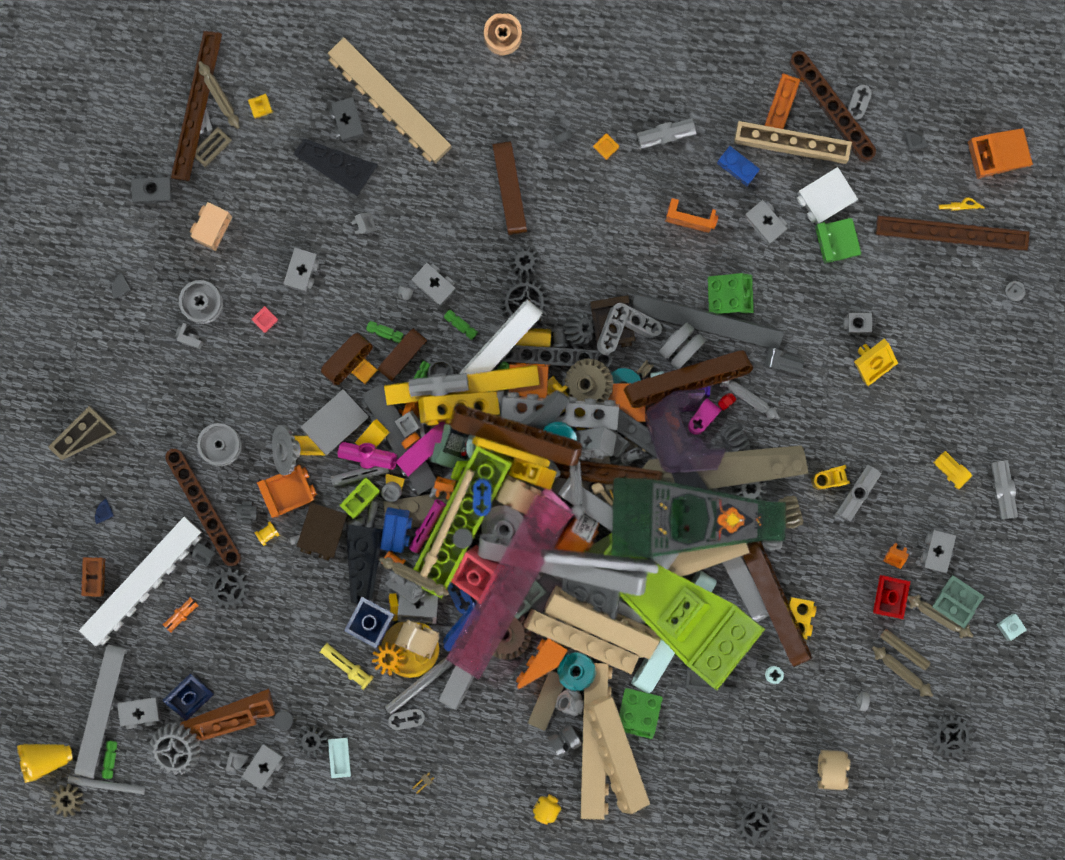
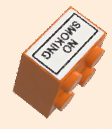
[554,512,599,552]

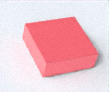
[251,306,278,333]

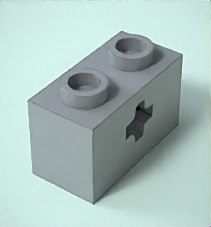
[744,200,787,246]
[283,248,320,293]
[411,263,456,307]
[575,427,617,461]
[920,530,956,573]
[398,593,438,624]
[117,697,161,729]
[242,743,284,789]

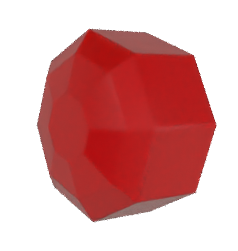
[718,393,736,411]

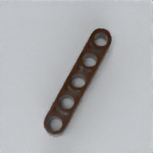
[492,141,527,235]

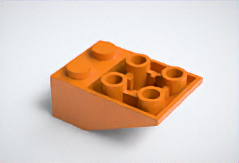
[968,128,1033,179]
[516,638,568,689]

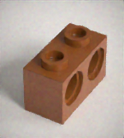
[81,557,106,597]

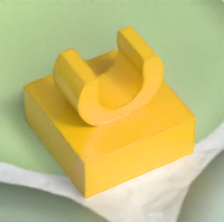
[248,94,273,118]

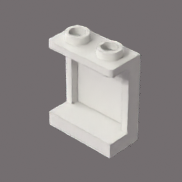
[797,167,858,224]

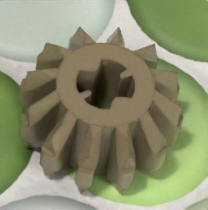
[778,496,803,529]
[50,784,84,817]

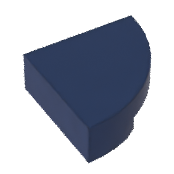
[95,499,114,524]

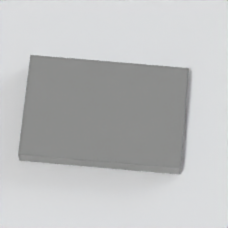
[300,390,369,456]

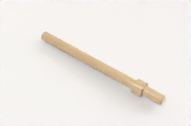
[420,470,474,577]

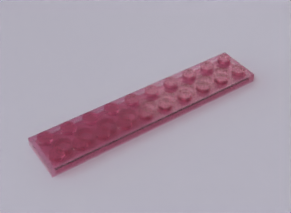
[446,493,572,679]

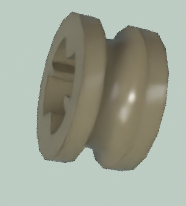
[636,360,654,379]

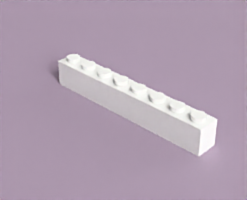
[79,517,203,646]

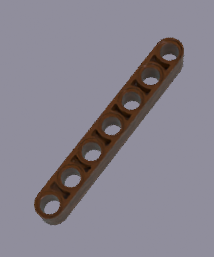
[789,51,876,162]
[624,350,753,408]
[450,405,582,466]
[165,449,242,566]
[743,538,812,667]

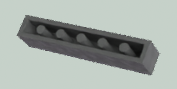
[361,383,436,495]

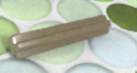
[880,629,930,670]

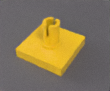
[854,339,898,386]

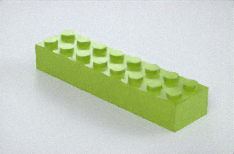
[413,445,513,599]

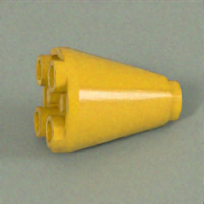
[17,744,73,783]

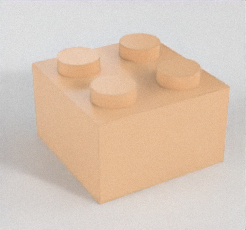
[190,202,232,251]

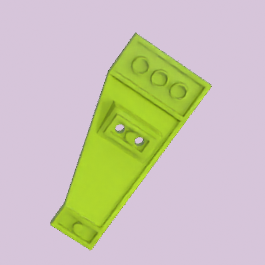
[603,538,765,690]

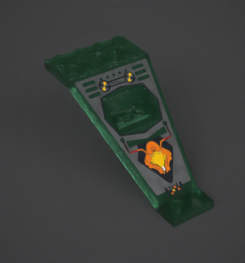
[612,478,786,557]

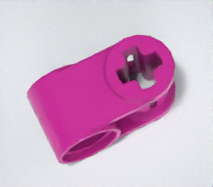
[688,398,722,435]

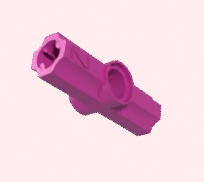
[338,442,397,470]

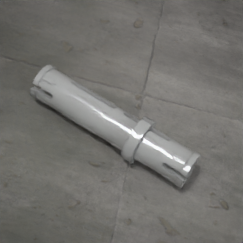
[331,466,389,488]

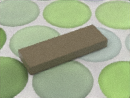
[528,670,564,731]

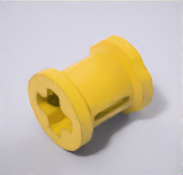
[254,522,280,546]

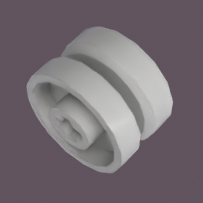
[179,280,223,324]
[659,322,707,370]
[197,423,242,466]

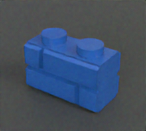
[717,146,760,187]
[380,507,413,553]

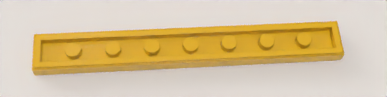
[384,365,540,405]

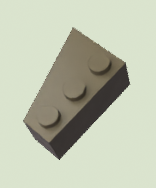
[48,405,117,460]

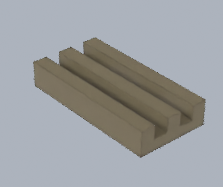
[195,127,232,168]

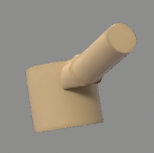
[592,483,614,506]

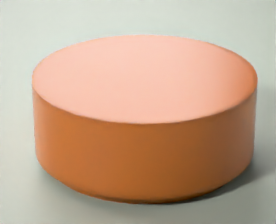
[401,433,420,450]

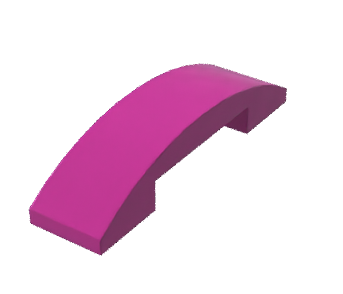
[396,421,446,477]

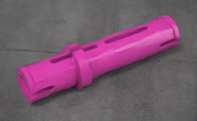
[409,499,446,553]

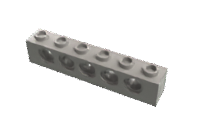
[501,392,620,430]

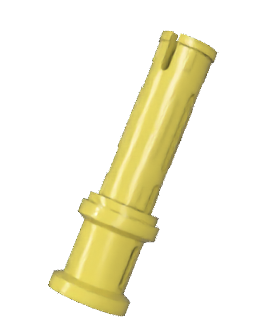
[320,643,374,690]

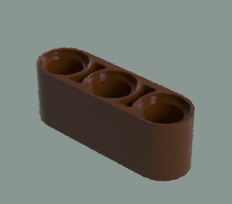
[377,328,428,382]
[321,333,373,385]

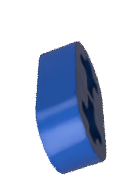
[473,478,492,516]
[448,582,473,614]

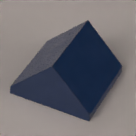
[344,597,395,649]
[162,673,214,721]

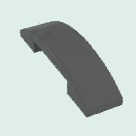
[512,390,570,430]

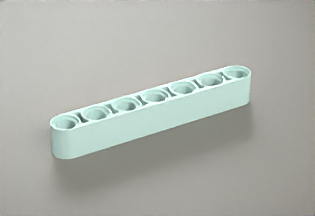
[631,570,717,693]

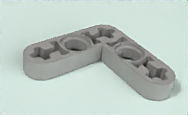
[597,303,662,355]

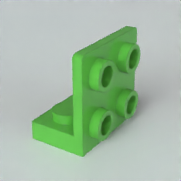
[815,218,861,264]
[708,273,754,314]
[619,688,662,739]

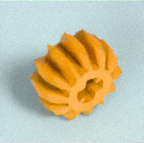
[372,642,405,676]

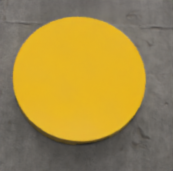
[382,622,439,678]

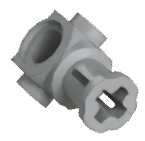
[555,675,584,716]

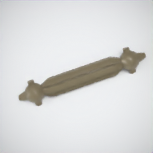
[198,61,240,129]
[379,557,449,596]
[907,594,974,639]
[872,646,933,697]

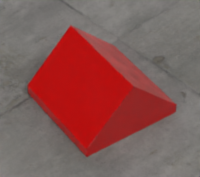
[873,575,910,619]

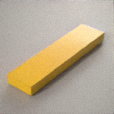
[472,436,550,467]

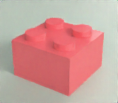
[451,545,507,603]

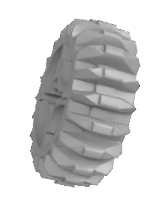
[149,723,202,775]

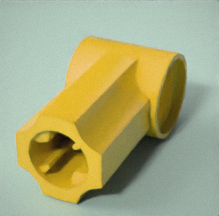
[933,451,972,490]

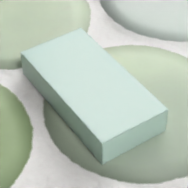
[328,738,351,778]

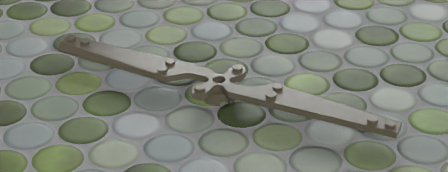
[383,445,808,528]

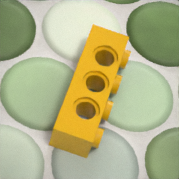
[418,391,500,426]

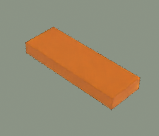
[764,73,801,129]

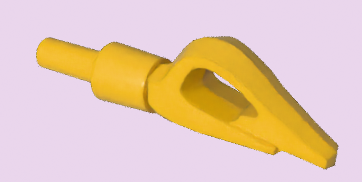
[938,197,984,211]

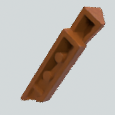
[180,689,275,741]

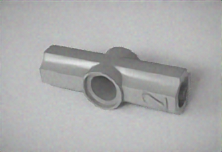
[637,118,696,149]
[409,373,469,397]
[991,460,1018,520]
[836,465,882,522]

